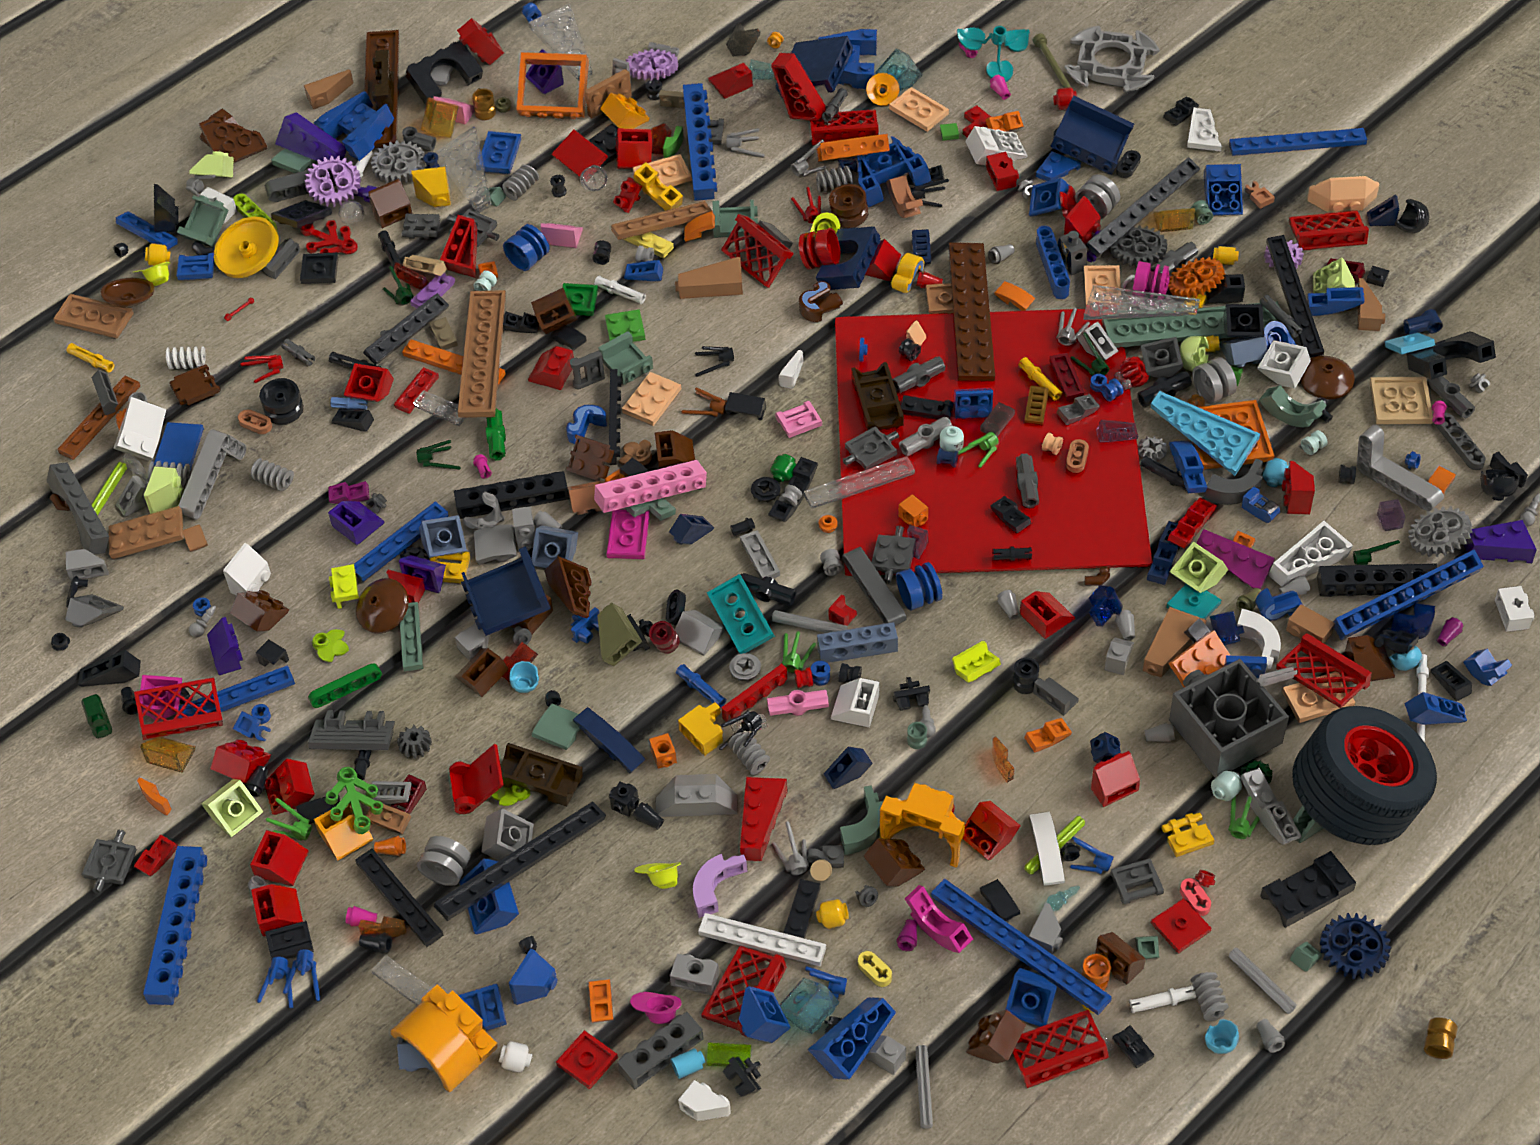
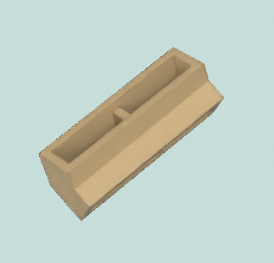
[402,255,447,276]

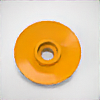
[866,73,899,106]

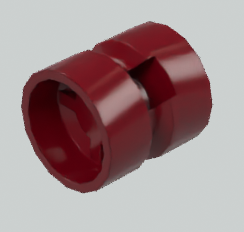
[649,621,680,654]

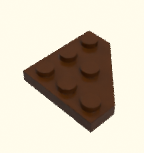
[199,117,267,163]

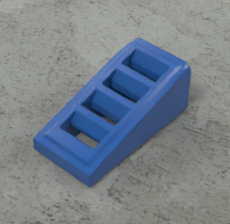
[624,260,663,281]

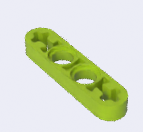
[233,194,278,233]

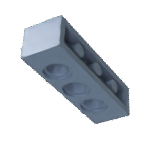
[817,622,898,663]

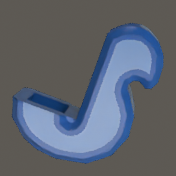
[566,405,607,444]
[1255,588,1303,621]

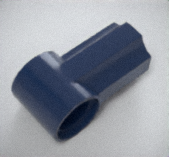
[1403,309,1443,335]

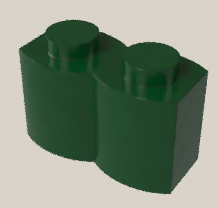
[81,694,113,738]

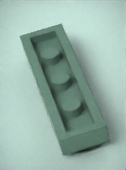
[400,602,424,672]

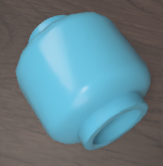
[1262,458,1288,487]

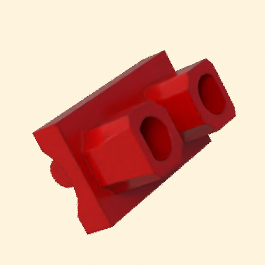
[613,177,643,213]

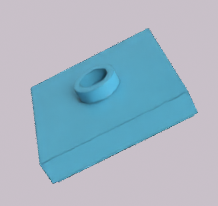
[1385,333,1435,354]

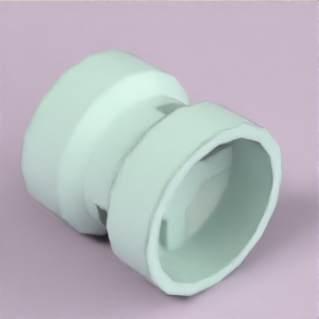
[473,271,497,291]
[1301,430,1328,455]

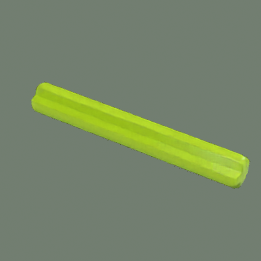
[91,462,127,516]
[1025,816,1085,875]

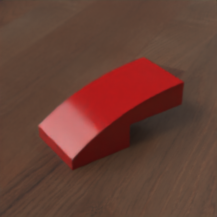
[134,834,178,877]

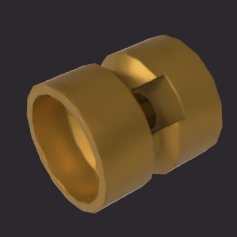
[472,89,496,120]
[1424,1017,1458,1059]

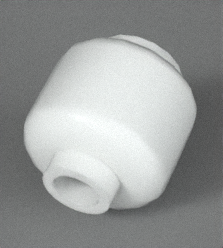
[499,1041,532,1073]

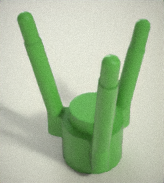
[958,432,999,468]
[782,631,816,673]
[1228,796,1260,840]
[266,798,312,841]

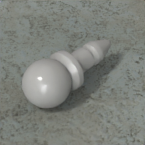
[1519,493,1540,526]
[189,605,216,637]
[920,705,936,738]

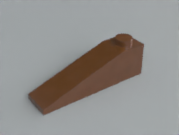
[544,556,592,619]

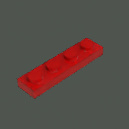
[721,664,788,722]

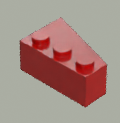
[457,18,504,65]
[440,215,477,278]

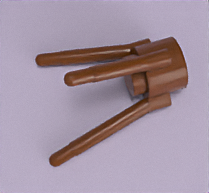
[681,387,727,417]

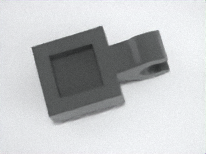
[808,845,844,868]

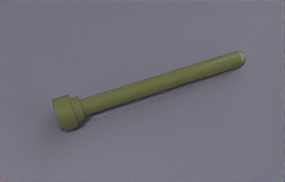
[1033,33,1071,88]

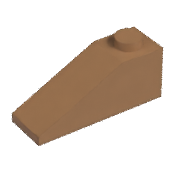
[304,69,353,109]
[1357,278,1385,331]

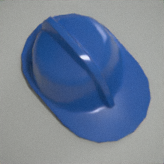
[1264,321,1296,349]

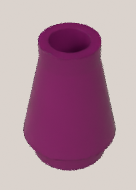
[1436,617,1464,647]
[896,919,918,952]

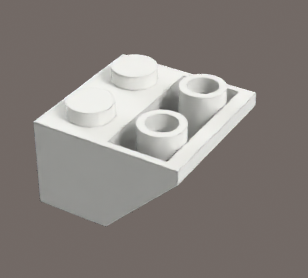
[831,678,879,728]

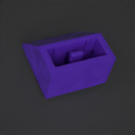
[328,501,385,545]
[207,617,243,676]

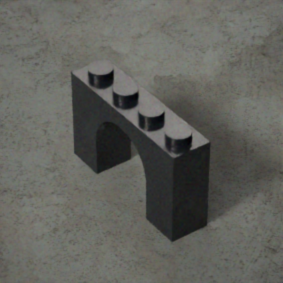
[405,41,483,107]
[1406,331,1496,380]

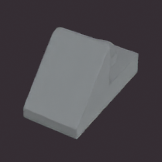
[116,476,147,516]

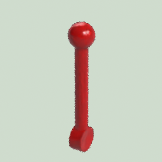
[224,298,254,321]

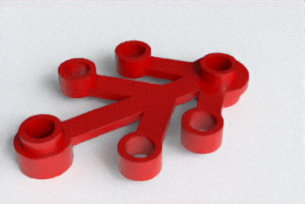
[300,220,358,254]

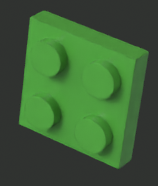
[605,309,646,342]

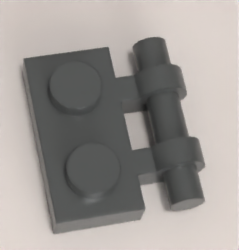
[402,214,440,239]

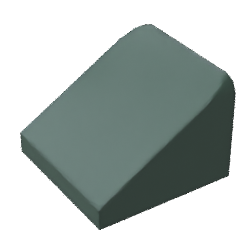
[480,187,506,207]
[1135,936,1160,959]
[1290,942,1323,972]

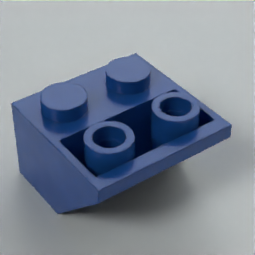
[954,388,993,418]

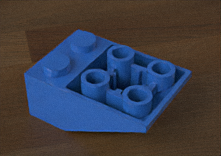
[1203,164,1243,215]

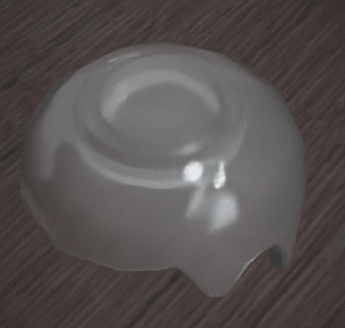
[580,165,608,192]
[338,200,366,225]

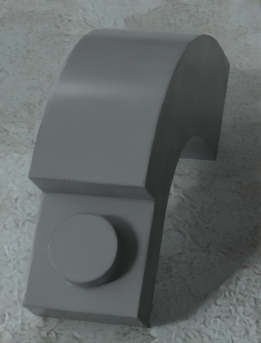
[1204,459,1264,505]

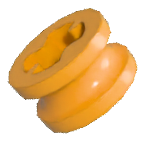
[767,32,784,48]

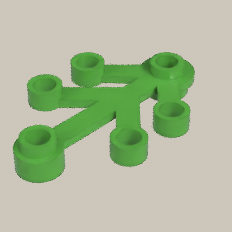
[325,767,383,834]

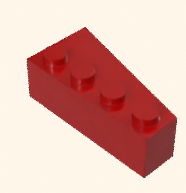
[771,53,826,121]
[740,777,788,861]

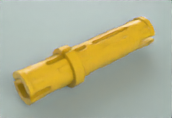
[66,343,115,372]
[1018,357,1062,401]

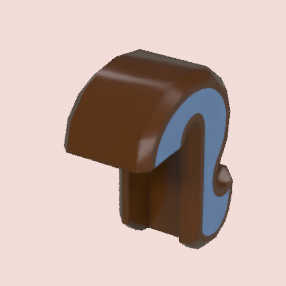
[799,281,831,322]

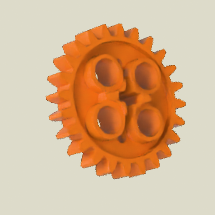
[1168,257,1225,299]

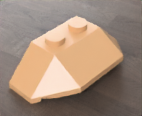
[1307,176,1379,213]

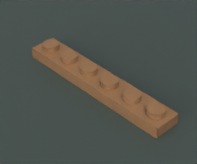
[611,201,712,240]

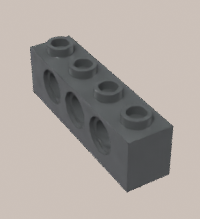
[617,1011,704,1090]

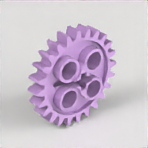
[626,49,678,80]
[305,156,361,207]

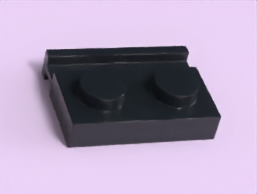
[265,921,314,961]

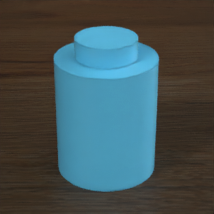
[670,1048,705,1079]

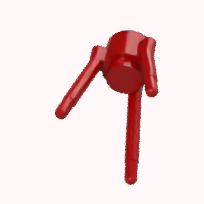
[791,187,821,224]
[240,354,283,383]

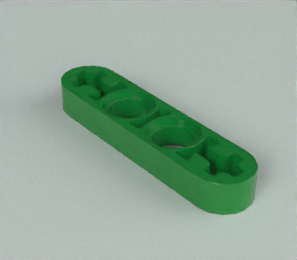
[308,663,382,708]

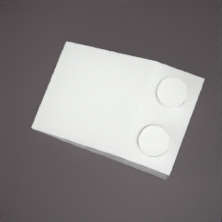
[113,397,166,461]

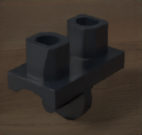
[627,614,653,651]
[893,677,930,711]
[1112,1025,1154,1069]
[723,1056,762,1097]

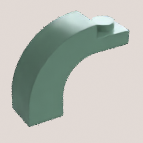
[1259,385,1327,427]
[840,785,883,855]

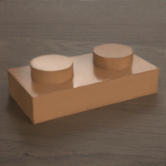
[366,804,411,835]

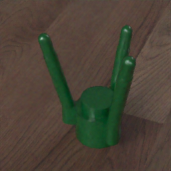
[383,266,414,305]
[1071,333,1110,376]
[416,440,461,470]
[1353,540,1400,565]

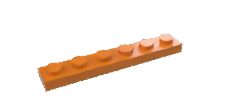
[402,339,506,385]

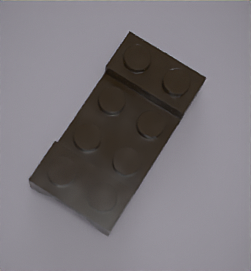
[372,49,394,115]
[851,362,904,431]
[500,743,583,807]

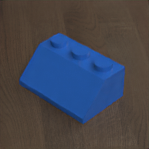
[460,859,519,934]

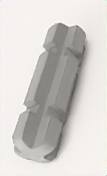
[648,42,679,57]

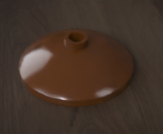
[101,278,155,307]
[1300,356,1355,399]
[356,578,409,634]

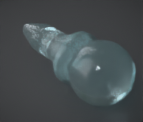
[1046,885,1080,911]

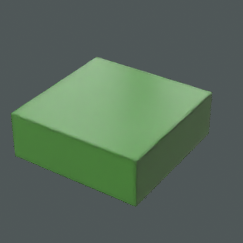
[940,123,959,141]

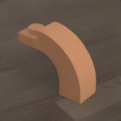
[886,175,923,218]

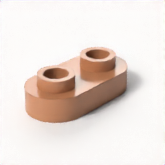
[238,410,272,434]
[1066,439,1089,473]

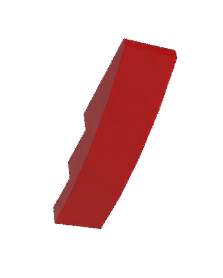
[1168,497,1217,549]

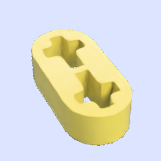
[858,951,892,987]

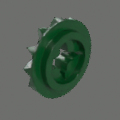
[1240,759,1273,784]

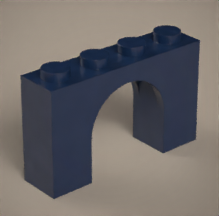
[816,226,881,290]

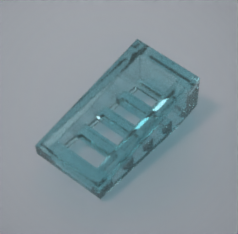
[748,59,776,80]

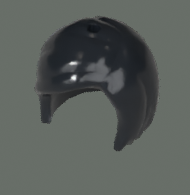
[1395,199,1430,234]

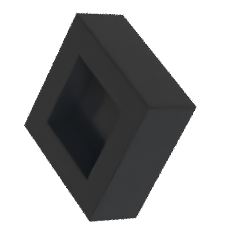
[1366,265,1389,287]

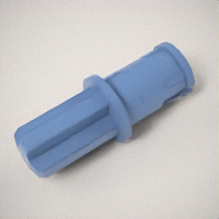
[330,397,368,410]

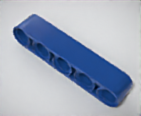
[1036,226,1070,299]

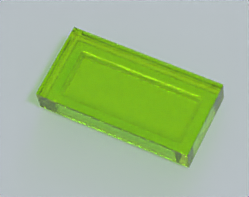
[706,1043,752,1068]

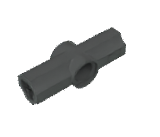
[1151,242,1198,274]
[892,357,945,393]
[1427,376,1475,419]
[1016,454,1039,508]

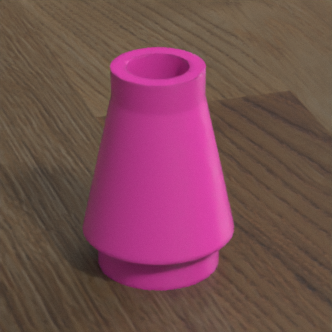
[989,75,1011,100]
[345,906,377,926]

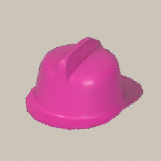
[630,992,682,1024]

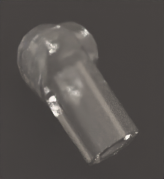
[1115,372,1132,391]

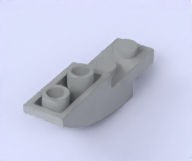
[1240,768,1301,845]

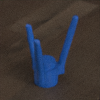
[1070,836,1114,874]
[283,950,320,1001]
[257,957,293,1008]
[795,966,847,1000]

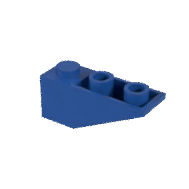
[1404,692,1467,725]

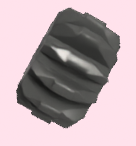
[397,724,432,760]

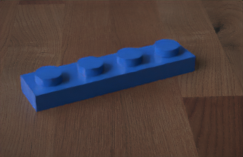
[116,211,178,250]

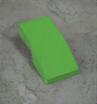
[663,126,684,158]

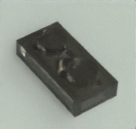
[980,402,1015,437]

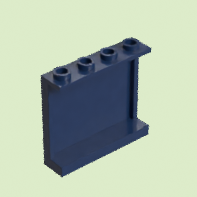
[775,36,853,98]
[1050,95,1134,175]
[461,546,551,636]

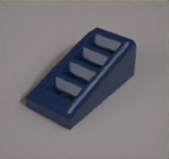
[912,229,931,264]

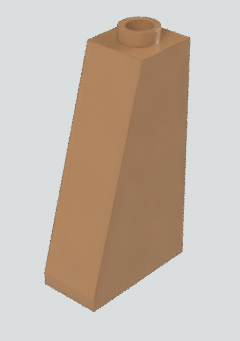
[675,257,743,299]
[1143,607,1207,677]

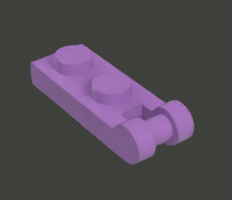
[410,273,455,308]

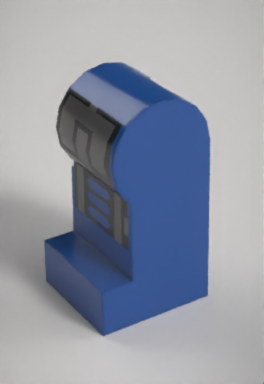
[1241,486,1280,523]

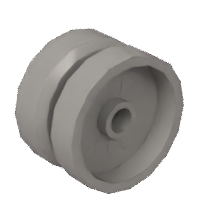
[1075,174,1120,219]
[1192,357,1237,404]
[417,836,470,886]

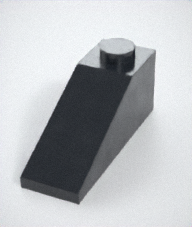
[78,650,141,687]

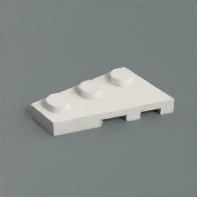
[1187,108,1222,152]

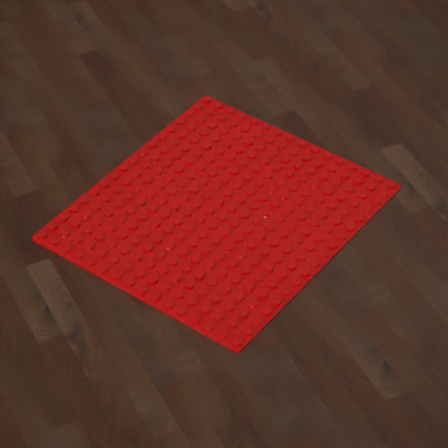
[835,308,1152,576]

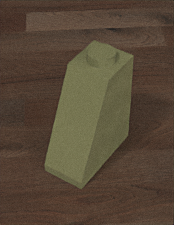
[597,602,642,666]

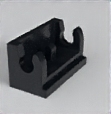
[725,392,767,420]

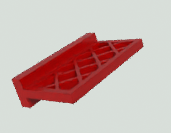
[810,110,879,145]
[1289,210,1369,250]
[721,214,794,288]
[1276,633,1371,708]
[134,677,223,740]
[701,945,787,1037]
[1012,1009,1109,1088]

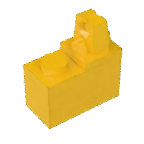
[678,702,723,756]

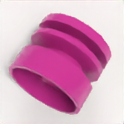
[1132,261,1170,303]

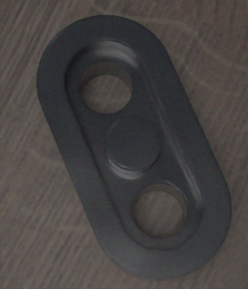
[1116,150,1141,178]
[666,589,686,626]

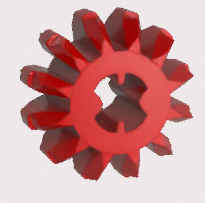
[1120,356,1149,388]

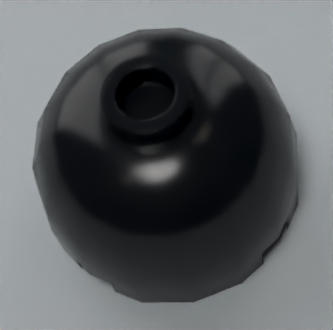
[1480,469,1520,501]

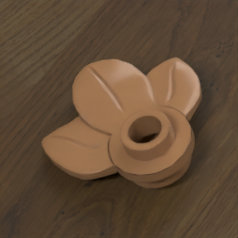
[619,440,652,465]

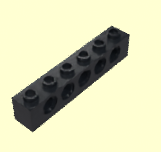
[454,471,569,519]
[1317,563,1437,597]

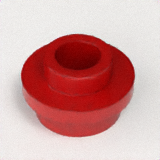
[1195,870,1216,887]

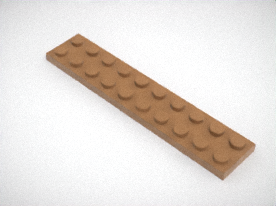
[458,290,506,418]

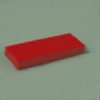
[394,367,439,414]

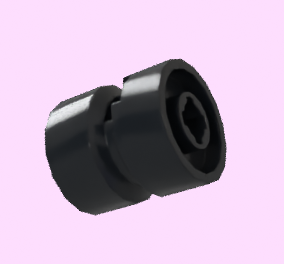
[1013,657,1040,694]

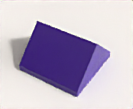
[526,49,564,94]
[399,555,446,593]

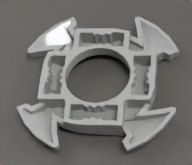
[1065,25,1160,92]

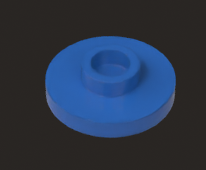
[859,337,868,362]

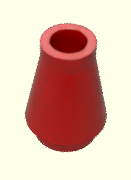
[916,271,943,288]

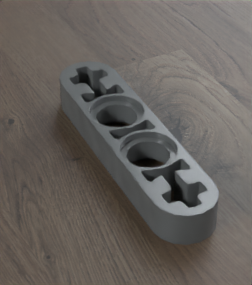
[1436,413,1486,470]

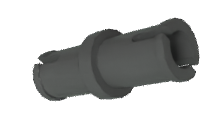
[281,339,315,366]

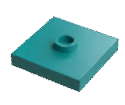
[1166,584,1221,620]

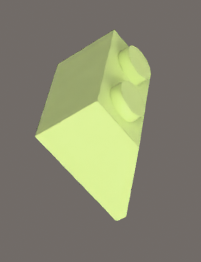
[189,151,234,178]
[144,467,185,514]
[1170,542,1228,593]
[202,779,263,837]

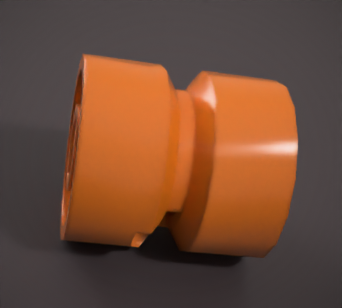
[1082,954,1111,990]

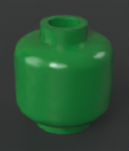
[770,454,797,483]

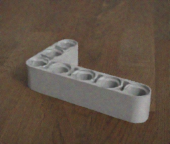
[1357,425,1444,511]
[178,429,246,519]

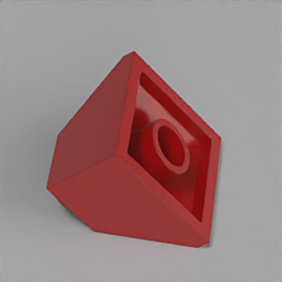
[708,63,753,99]

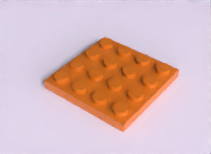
[1192,400,1275,470]

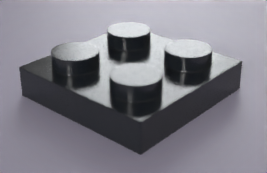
[300,253,339,284]

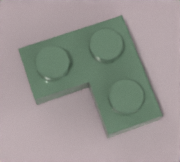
[624,498,676,521]

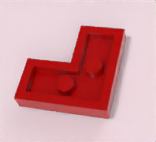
[962,105,991,138]

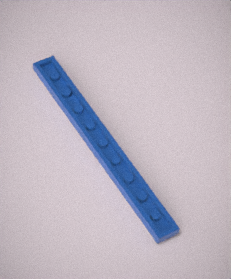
[931,878,1112,1015]

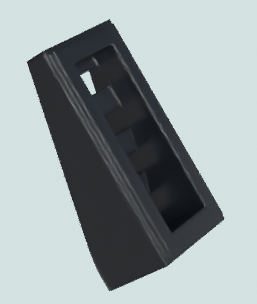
[332,408,374,431]
[1430,661,1472,701]

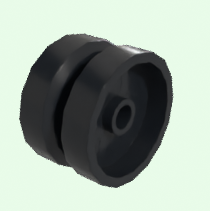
[259,378,304,425]

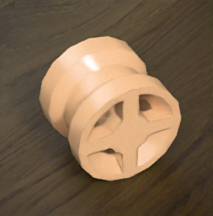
[1042,433,1063,455]

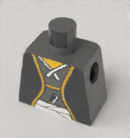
[1057,231,1087,275]

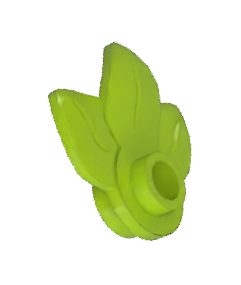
[312,629,349,662]
[491,784,530,806]

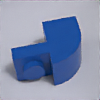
[1463,648,1512,686]

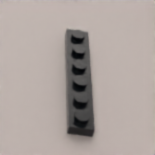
[363,293,449,366]
[609,369,621,465]
[355,848,444,948]

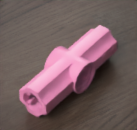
[767,690,829,716]

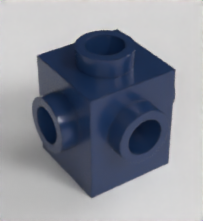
[1090,732,1121,763]

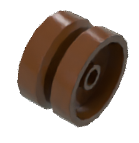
[829,184,869,228]

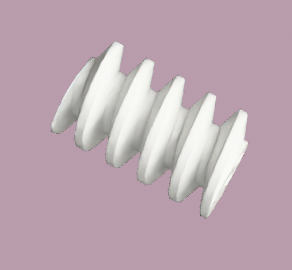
[166,346,206,370]

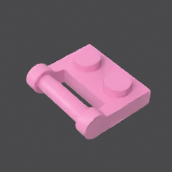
[775,401,822,438]

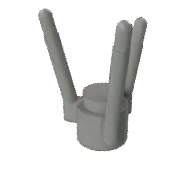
[727,128,765,157]
[791,140,826,177]
[186,175,216,197]
[1056,308,1090,346]
[772,821,809,875]

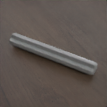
[772,610,848,633]
[1256,666,1297,687]
[1229,948,1297,1014]
[916,1045,933,1129]

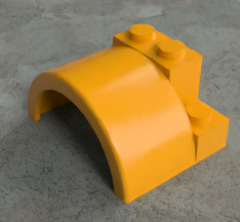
[880,783,965,868]
[391,984,497,1092]

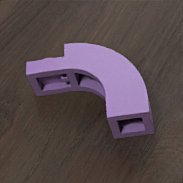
[693,854,747,918]

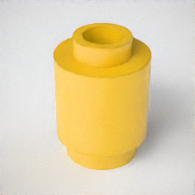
[1213,246,1239,265]

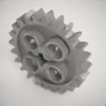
[371,140,426,183]
[1408,506,1473,557]

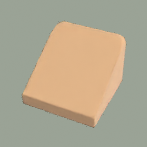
[906,321,926,346]

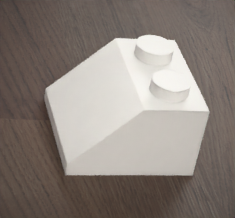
[1258,340,1311,389]
[223,543,271,596]

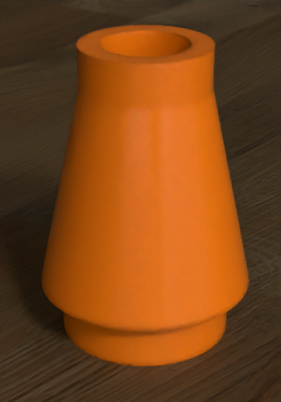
[374,836,406,856]

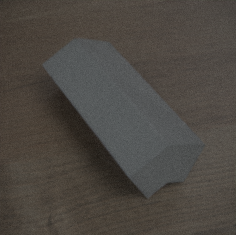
[262,238,300,279]
[91,370,118,415]

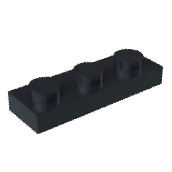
[783,879,821,939]

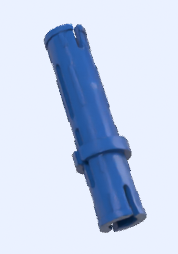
[676,664,727,708]

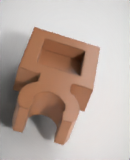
[1245,181,1275,209]

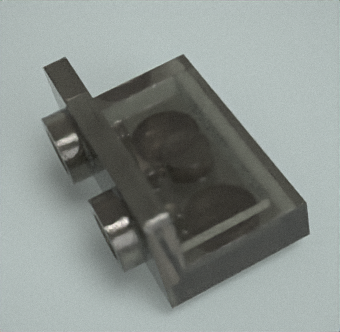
[726,23,761,57]

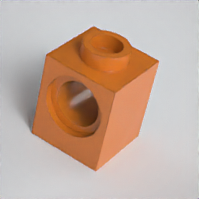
[899,494,928,529]
[649,733,677,769]

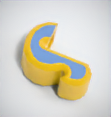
[891,253,924,293]

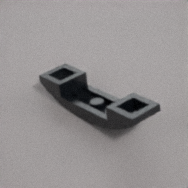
[768,457,818,522]

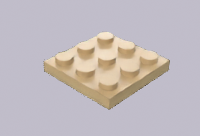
[1370,377,1433,424]

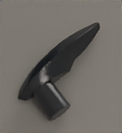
[66,576,88,608]

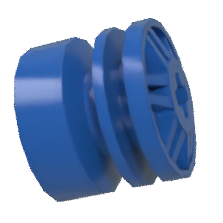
[503,224,550,271]
[896,562,943,611]

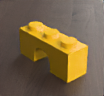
[633,162,683,211]

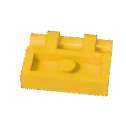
[1161,812,1215,857]

